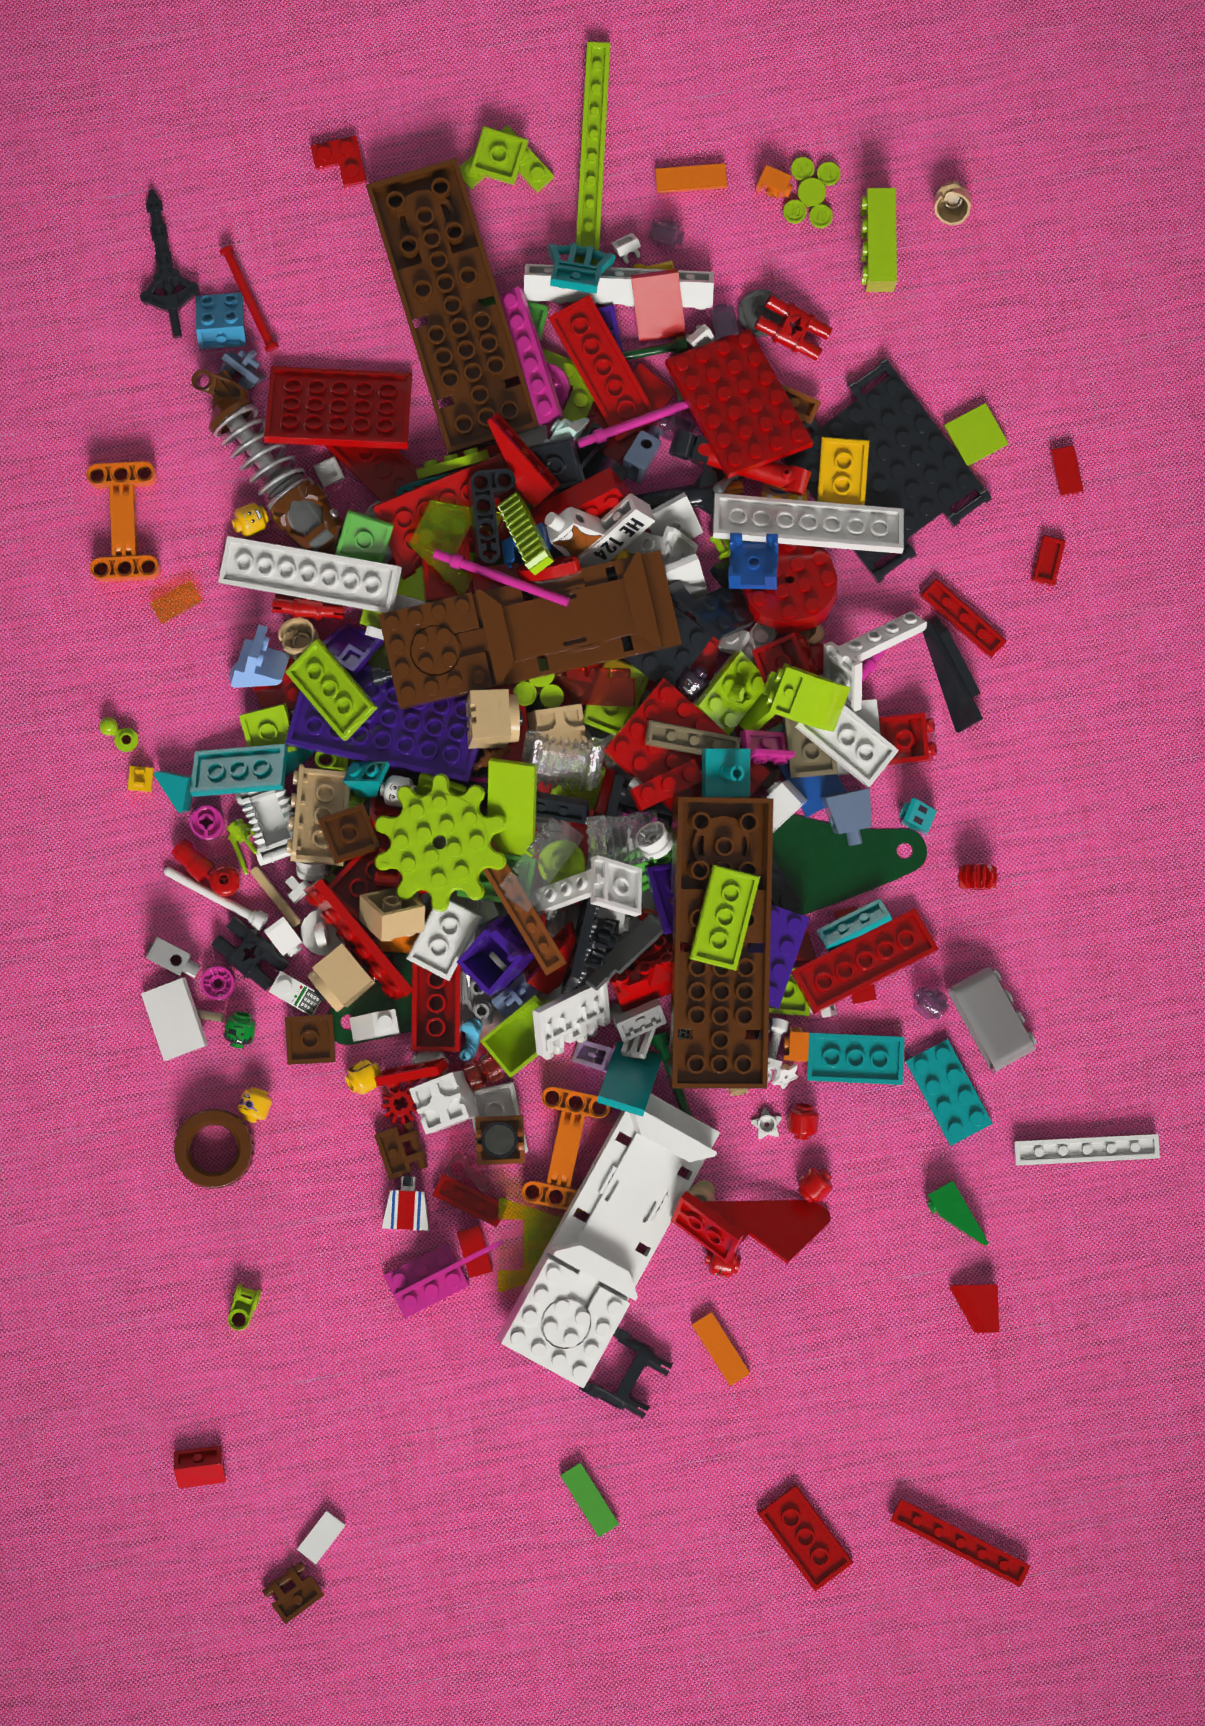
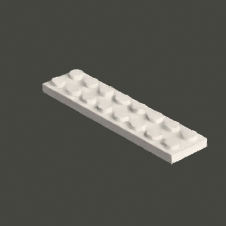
[713,493,904,553]
[218,536,402,613]

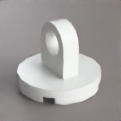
[301,909,345,955]

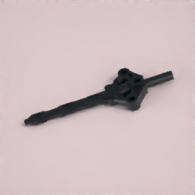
[140,190,200,339]

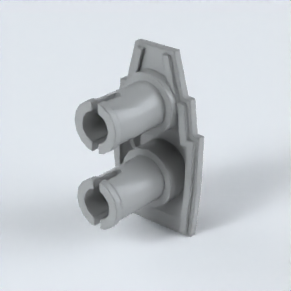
[462,971,497,1026]

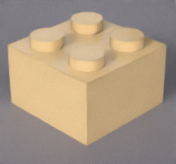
[359,888,425,941]

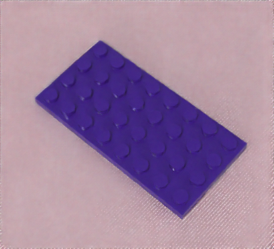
[285,665,479,784]

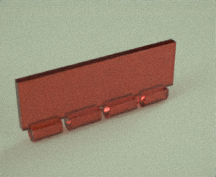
[543,667,635,707]

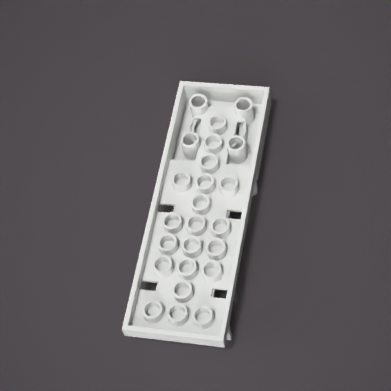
[496,1094,720,1388]

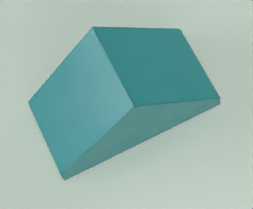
[153,770,193,814]

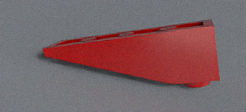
[487,412,561,508]

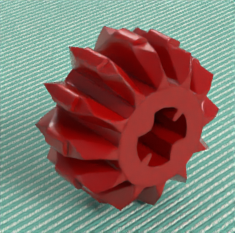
[957,864,998,890]
[381,1084,418,1124]

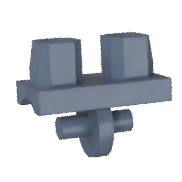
[219,350,265,391]
[491,974,539,1019]

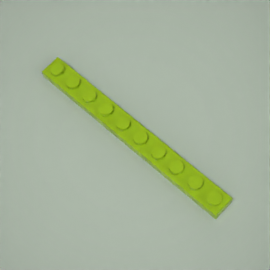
[575,42,611,266]

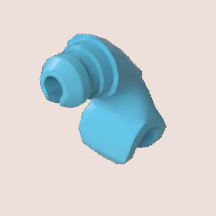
[459,1018,482,1061]

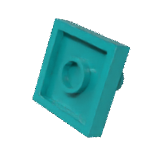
[702,748,750,797]

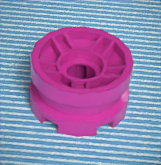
[190,805,225,840]
[201,966,236,1000]

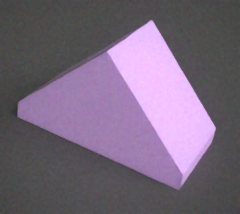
[572,1041,614,1073]

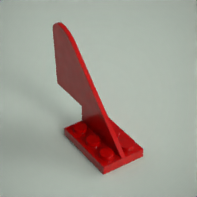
[671,1191,831,1264]

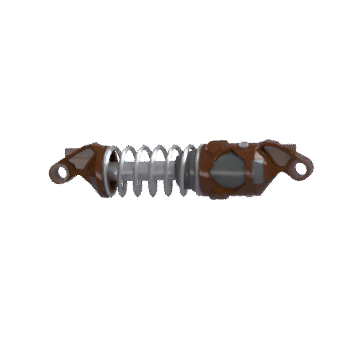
[191,369,344,555]

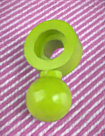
[99,717,138,752]

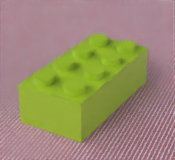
[860,188,897,292]

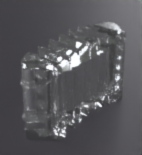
[521,730,607,791]
[585,810,658,865]

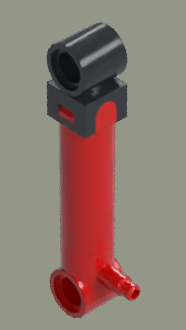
[668,430,811,496]

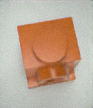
[756,165,794,199]
[783,1027,809,1062]

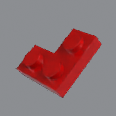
[310,135,367,188]

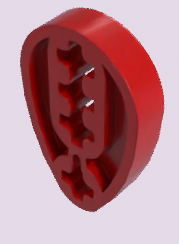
[516,556,582,582]

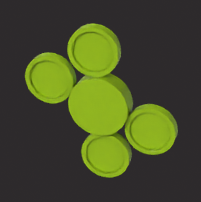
[783,157,840,229]
[513,655,564,708]

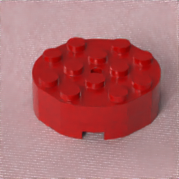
[742,543,837,634]

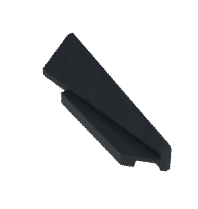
[922,615,983,733]

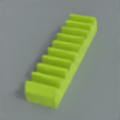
[497,492,554,575]

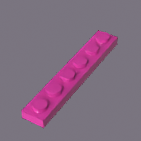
[499,286,563,426]

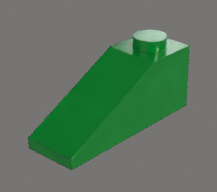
[925,1181,989,1246]

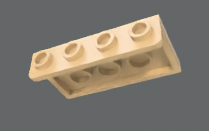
[286,764,350,866]

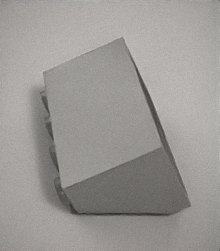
[946,966,1037,1073]

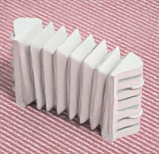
[235,785,295,866]

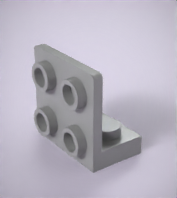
[609,999,667,1042]

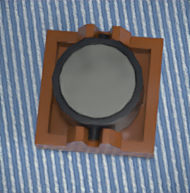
[475,1115,525,1165]

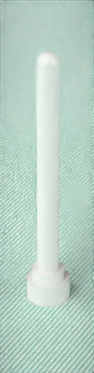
[164,867,269,931]

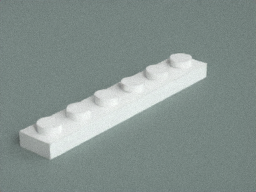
[1014,1134,1160,1166]

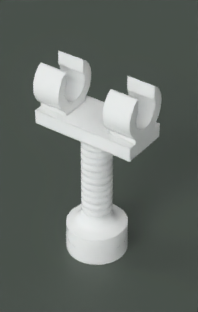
[767,1018,789,1082]

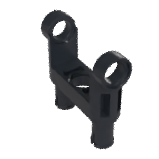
[579,1327,673,1419]

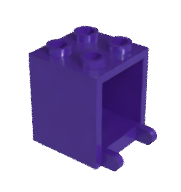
[457,914,535,996]

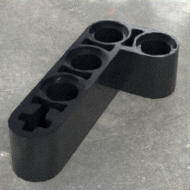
[467,468,516,566]

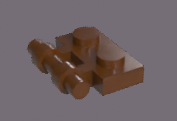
[374,1121,428,1180]
[262,1561,325,1624]

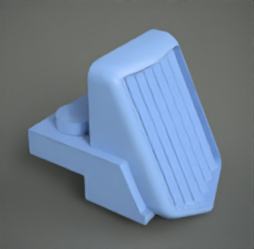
[228,625,289,688]

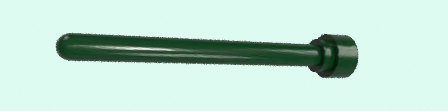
[622,335,688,360]
[651,1031,693,1117]

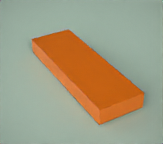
[655,163,727,194]
[691,1312,750,1386]

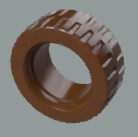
[174,1109,255,1189]

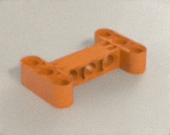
[86,461,161,582]
[522,1087,610,1213]

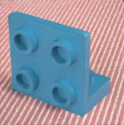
[196,292,246,350]

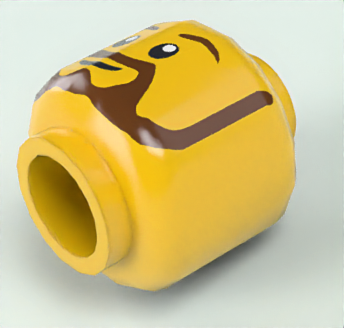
[345,1059,381,1095]

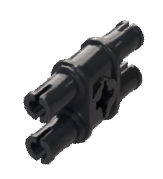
[211,916,290,991]

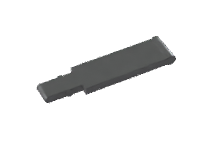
[585,913,663,991]

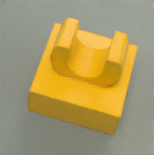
[128,766,154,792]

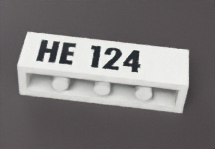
[578,493,655,568]

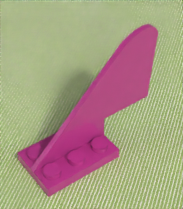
[383,1239,505,1318]

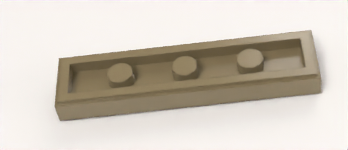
[644,720,741,756]

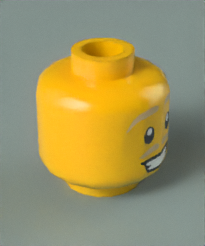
[231,503,269,537]

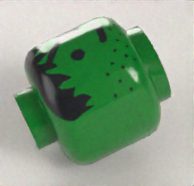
[223,1012,256,1048]

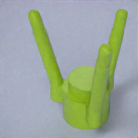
[227,818,257,875]

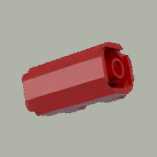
[610,933,691,1012]

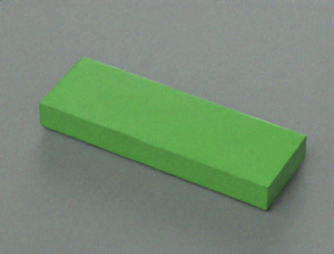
[560,1462,619,1537]

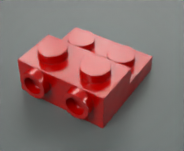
[752,632,818,684]
[879,712,937,765]

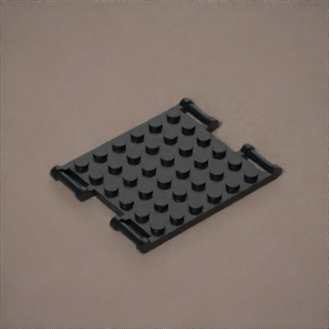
[783,357,992,583]

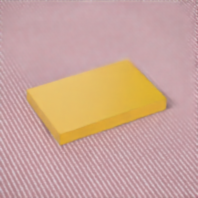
[817,437,869,505]

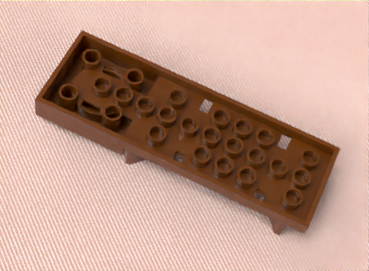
[366,158,539,455]
[378,550,682,710]
[665,796,774,1089]

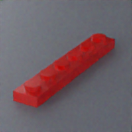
[890,1498,1031,1587]

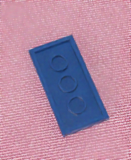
[768,722,847,818]

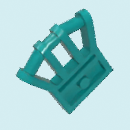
[548,243,616,294]

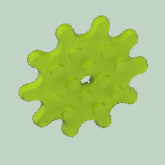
[374,773,507,912]

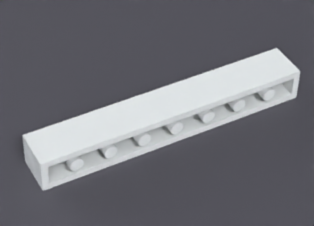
[524,264,714,310]

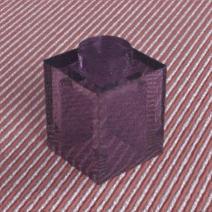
[709,304,739,340]

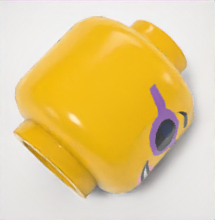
[237,1086,272,1124]

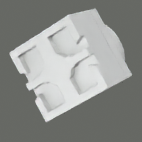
[409,1070,479,1134]

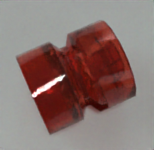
[461,1052,504,1092]

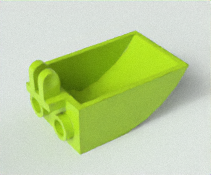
[763,663,851,732]
[480,995,552,1078]

